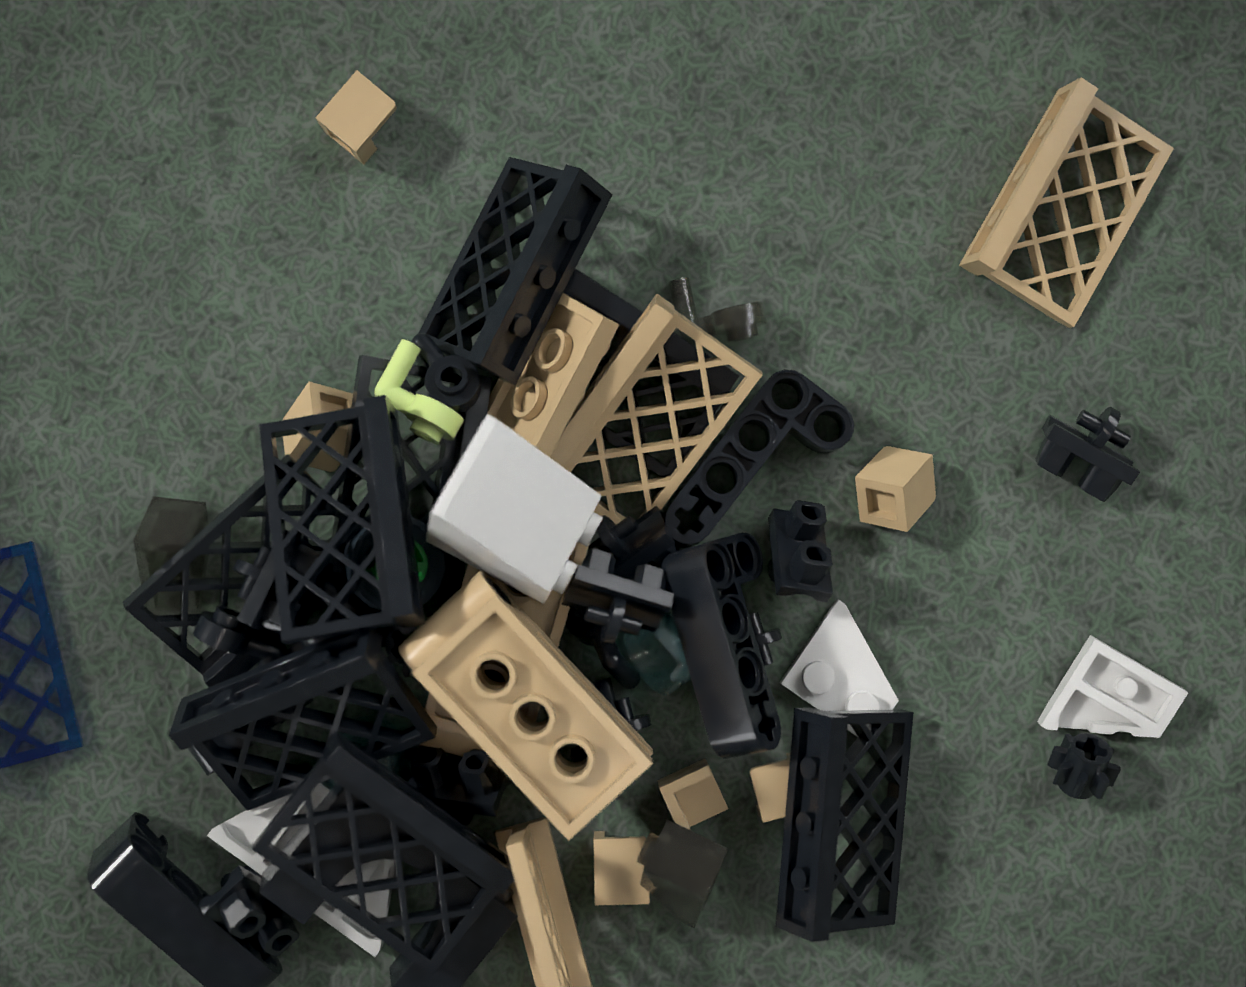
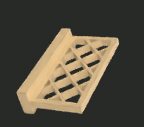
[959,77,1174,328]
[550,294,763,525]
[495,817,593,987]

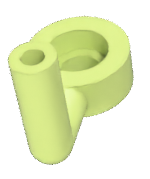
[374,339,464,445]

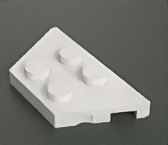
[207,781,396,957]

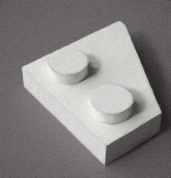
[779,599,899,737]
[1037,635,1188,738]

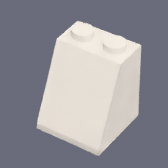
[426,414,603,604]

